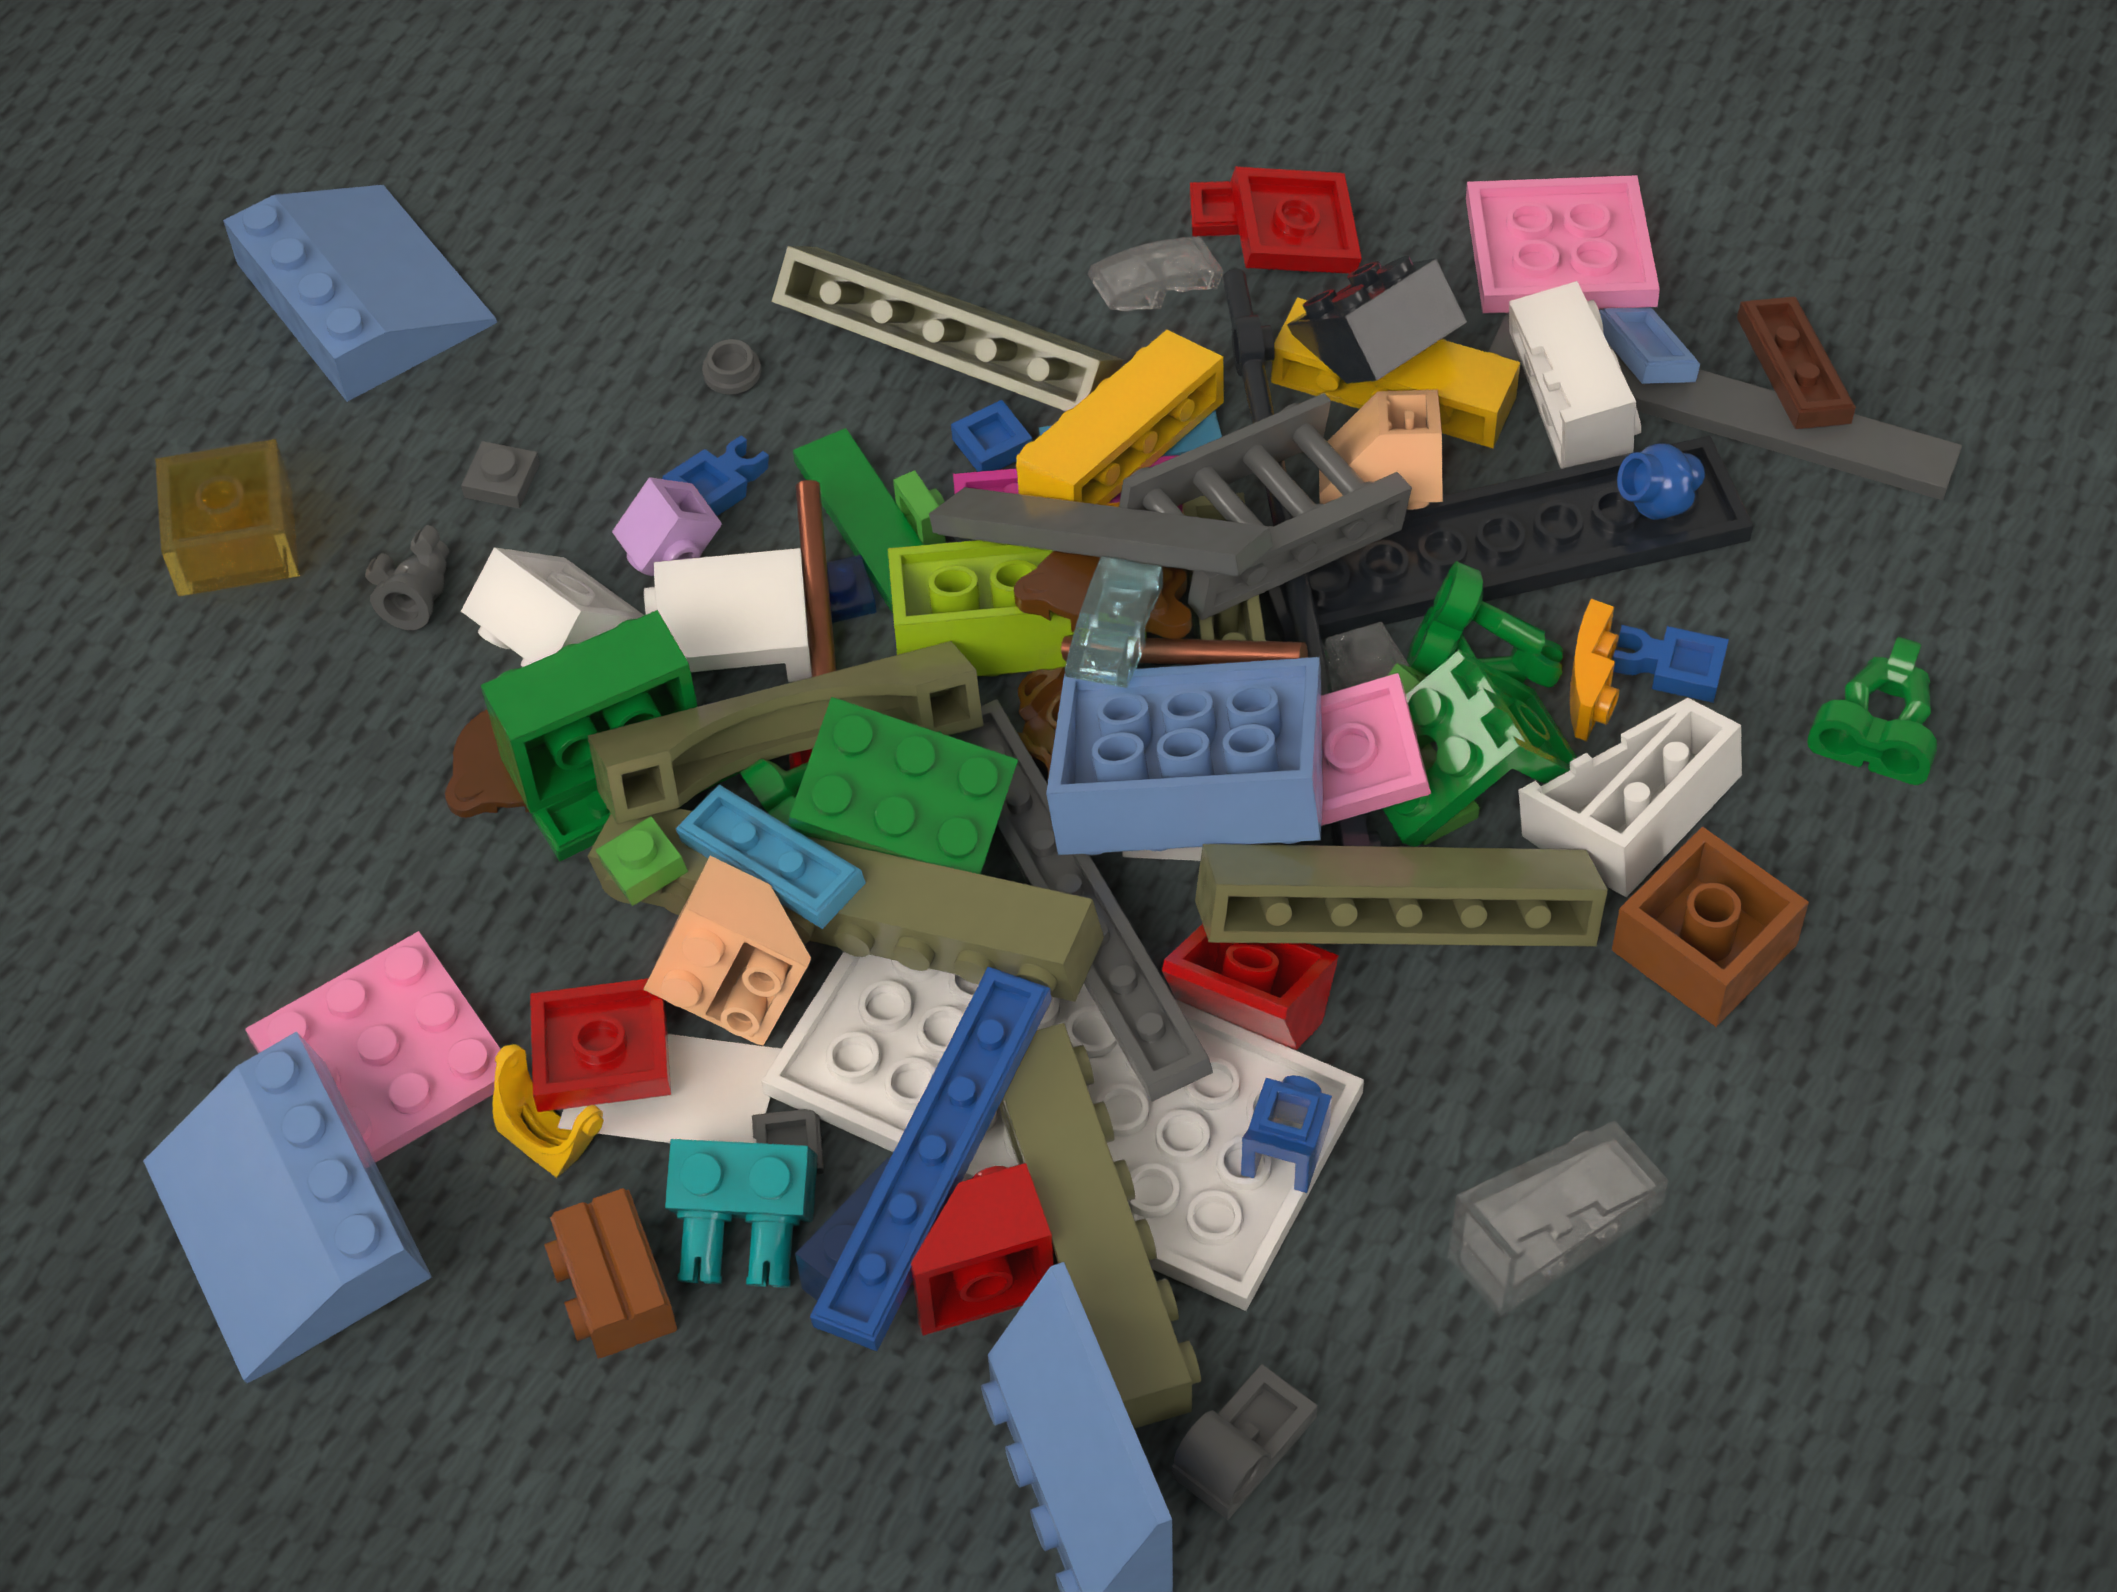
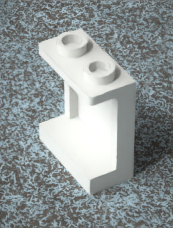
[644,548,812,682]

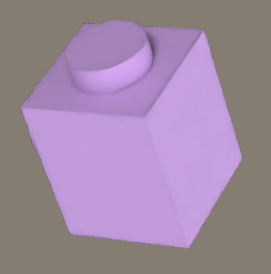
[612,477,722,576]

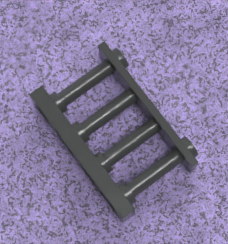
[1119,393,1412,620]

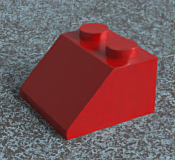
[1162,924,1339,1050]
[911,1163,1054,1336]

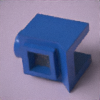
[1241,1075,1332,1193]

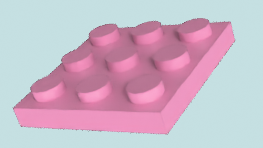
[1466,175,1660,313]
[245,931,501,1163]

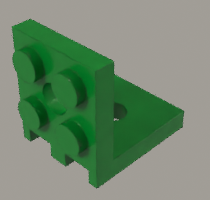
[1382,650,1577,847]

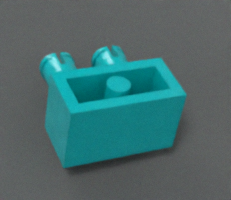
[665,1139,818,1288]

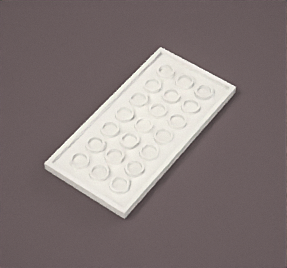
[761,952,1364,1311]

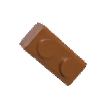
[544,1188,677,1359]

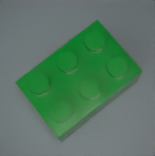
[480,610,698,814]
[788,697,1018,874]

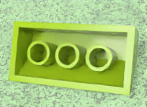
[888,540,1147,676]

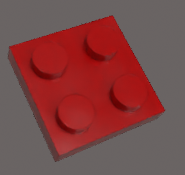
[1230,166,1362,274]
[530,978,671,1112]

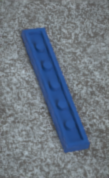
[810,967,1052,1351]

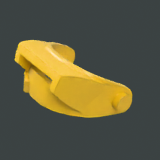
[492,1044,604,1178]

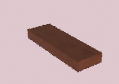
[1737,297,1856,429]

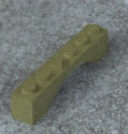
[588,641,983,824]

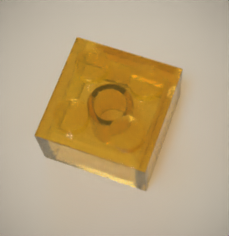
[155,439,299,596]

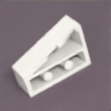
[1509,281,1641,469]

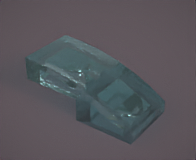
[1065,556,1163,688]

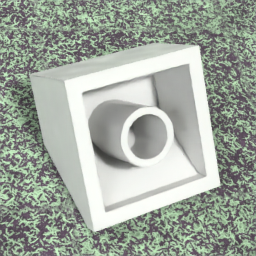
[461,547,644,667]

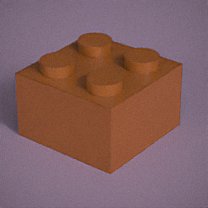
[1612,827,1809,1027]

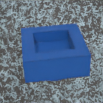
[951,400,1033,472]

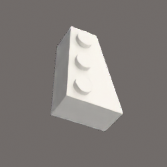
[1518,698,1742,897]

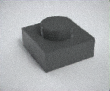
[461,441,540,509]

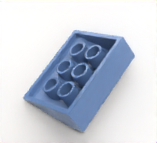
[223,185,497,402]
[1046,657,1323,855]
[143,1031,432,1383]
[981,1262,1173,1592]

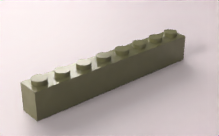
[588,808,1104,1002]

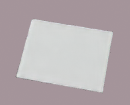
[558,1034,781,1143]

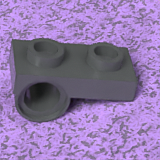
[1172,1364,1318,1520]

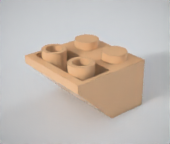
[1319,390,1443,510]
[643,856,811,1046]

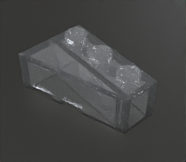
[1448,1121,1668,1318]

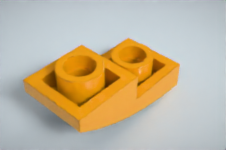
[1569,599,1620,741]

